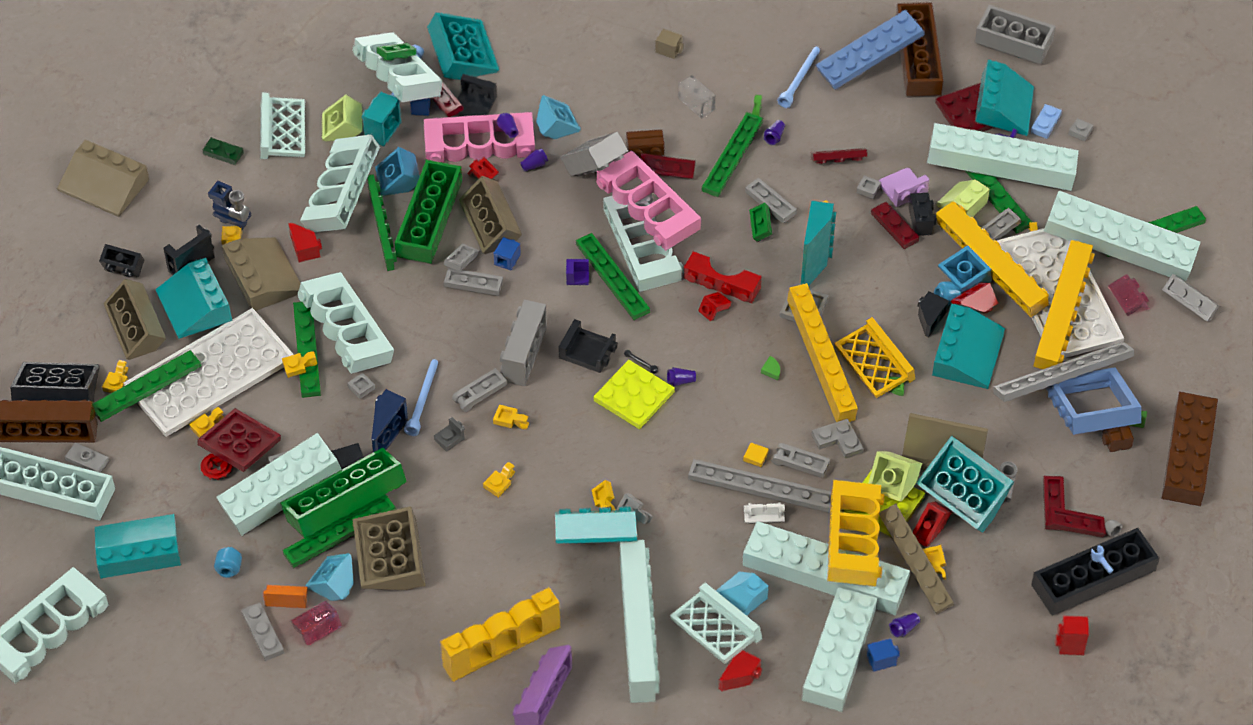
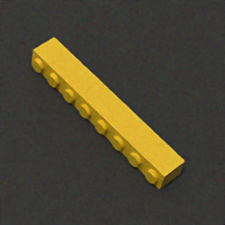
[936,201,1049,318]
[1033,240,1095,369]
[787,283,858,422]

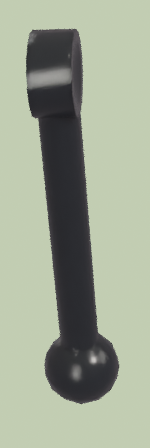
[624,350,658,374]

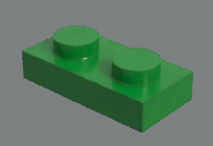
[377,43,417,61]
[749,202,772,242]

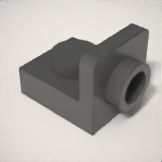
[434,417,465,452]

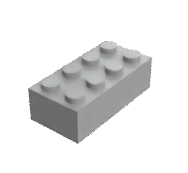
[975,5,1056,64]
[561,131,628,177]
[500,299,547,386]

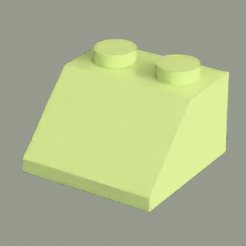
[322,95,363,141]
[936,180,990,217]
[868,451,922,501]

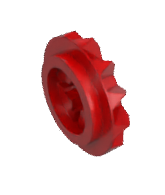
[200,453,232,481]

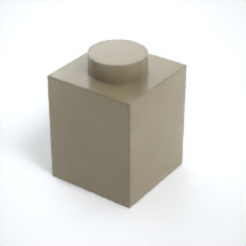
[655,29,684,59]

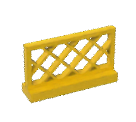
[835,317,915,399]

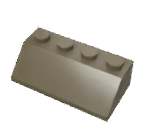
[459,176,522,254]
[103,279,166,360]

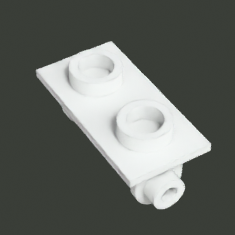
[744,502,785,523]

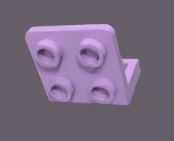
[879,168,929,207]

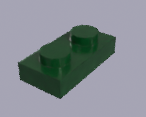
[202,138,244,165]

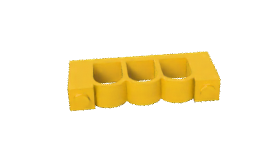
[827,480,884,586]
[440,587,560,682]

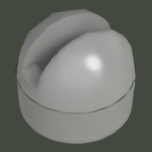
[1105,520,1122,538]

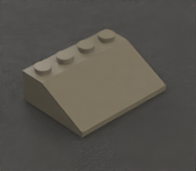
[57,140,149,217]
[222,238,301,311]
[902,413,988,470]
[353,506,426,590]

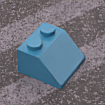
[375,147,420,196]
[938,245,992,291]

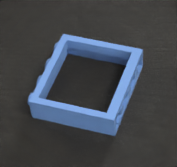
[1046,367,1141,435]

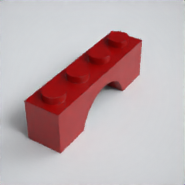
[683,251,762,303]

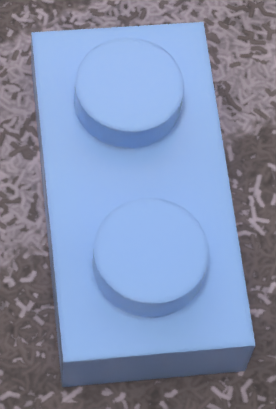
[1031,104,1062,139]

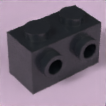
[909,192,937,236]
[99,244,145,278]

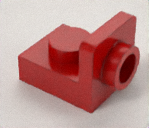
[467,157,499,179]
[698,292,732,321]

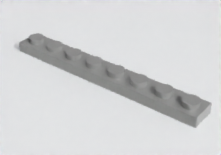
[993,342,1134,402]
[688,459,843,513]

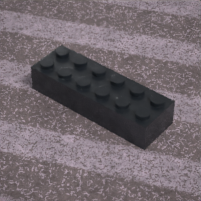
[1031,527,1159,616]

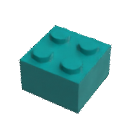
[362,91,402,147]

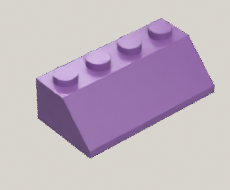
[513,645,572,725]

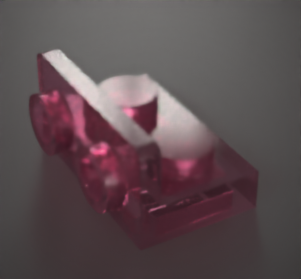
[1108,274,1149,316]
[291,601,342,645]

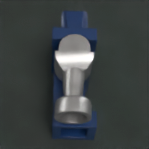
[208,181,252,230]

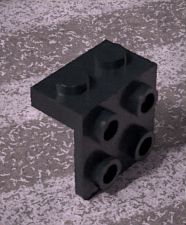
[456,74,497,117]

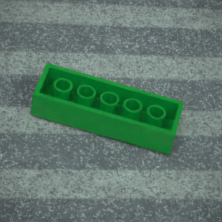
[395,160,462,264]
[281,448,407,538]

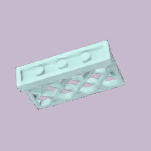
[260,93,305,159]
[670,583,762,664]

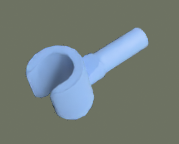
[1091,546,1113,573]

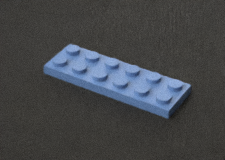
[816,10,925,90]

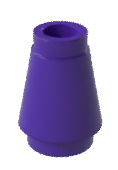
[497,113,519,138]
[764,120,785,145]
[520,149,548,172]
[667,367,696,386]
[889,613,920,637]

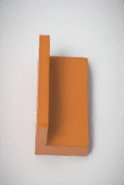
[263,585,308,608]

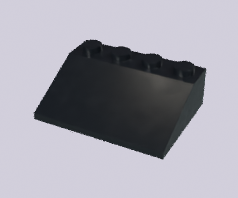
[10,362,99,402]

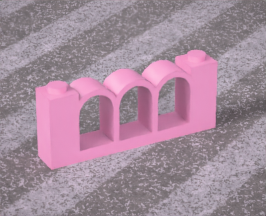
[424,112,535,163]
[596,151,701,251]

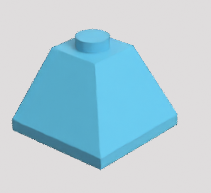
[536,95,581,139]
[305,553,353,601]
[716,571,768,616]

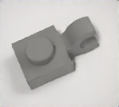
[616,493,653,524]

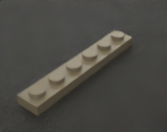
[879,504,954,615]

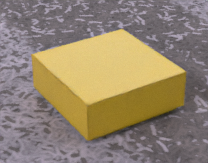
[743,443,769,467]

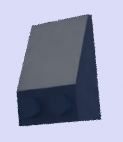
[371,389,408,453]

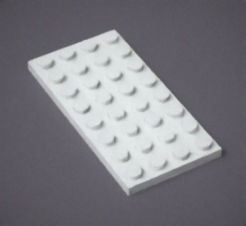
[997,229,1124,358]
[123,308,294,437]

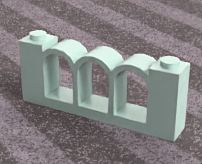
[353,32,442,102]
[300,135,380,232]
[603,194,684,292]
[298,272,394,374]
[0,567,109,684]

